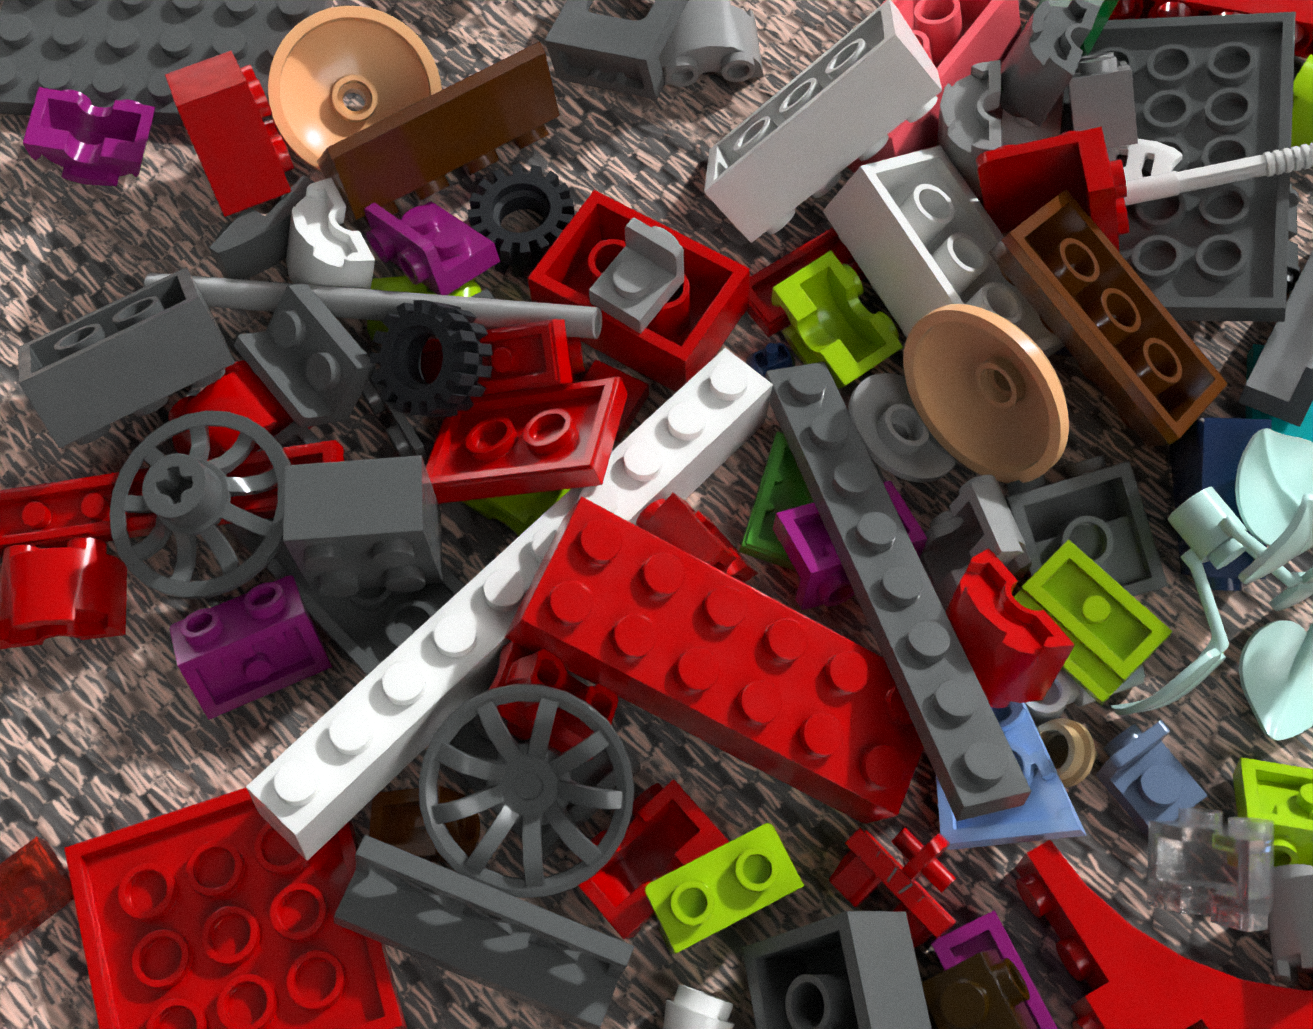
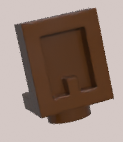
[369,785,481,864]

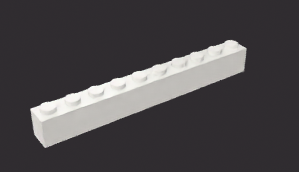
[246,348,773,861]

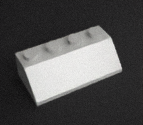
[704,0,942,243]
[823,145,1065,357]

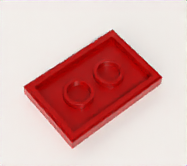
[426,377,628,504]

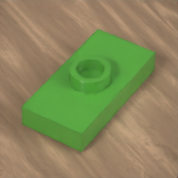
[738,431,814,571]

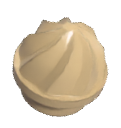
[1037,718,1098,787]

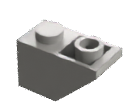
[1067,52,1138,148]

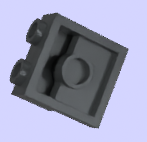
[1004,455,1168,597]

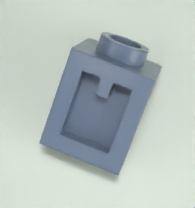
[1096,720,1208,840]

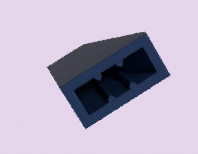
[1169,417,1272,591]

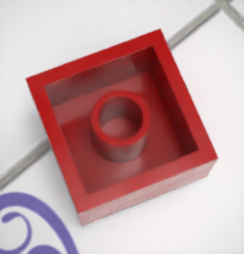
[165,51,295,217]

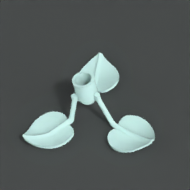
[1235,428,1313,741]
[1110,487,1313,715]

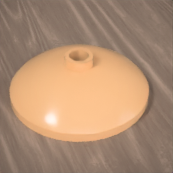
[268,6,442,173]
[903,304,1069,483]

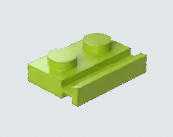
[1014,539,1173,706]

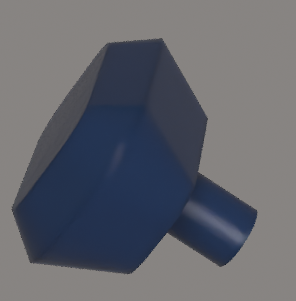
[746,343,796,378]

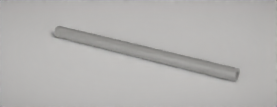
[143,272,602,339]

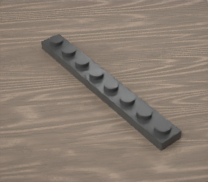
[765,362,1031,821]

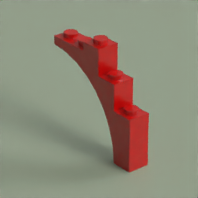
[1015,840,1313,1029]

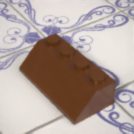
[317,41,560,227]
[988,189,1228,446]

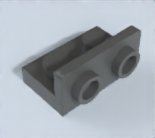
[234,284,376,427]

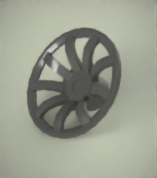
[109,411,291,599]
[419,684,634,898]

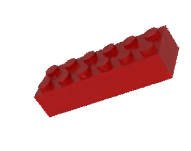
[504,497,924,824]

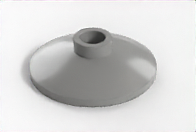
[848,373,958,483]

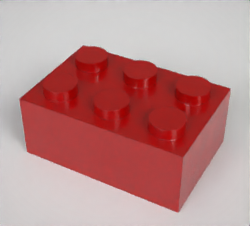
[527,190,750,392]

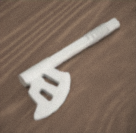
[1107,139,1313,206]

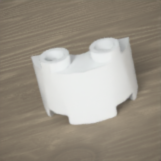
[286,178,375,289]

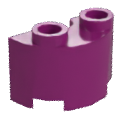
[23,87,155,186]

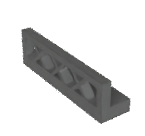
[1238,251,1313,427]
[334,835,634,1029]

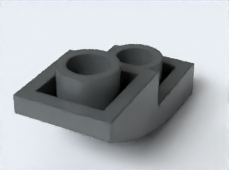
[209,175,315,280]

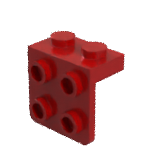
[976,126,1129,253]

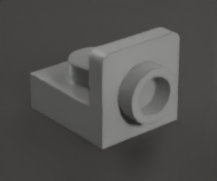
[589,218,684,334]

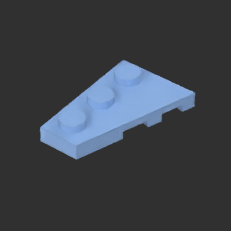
[936,701,1087,850]

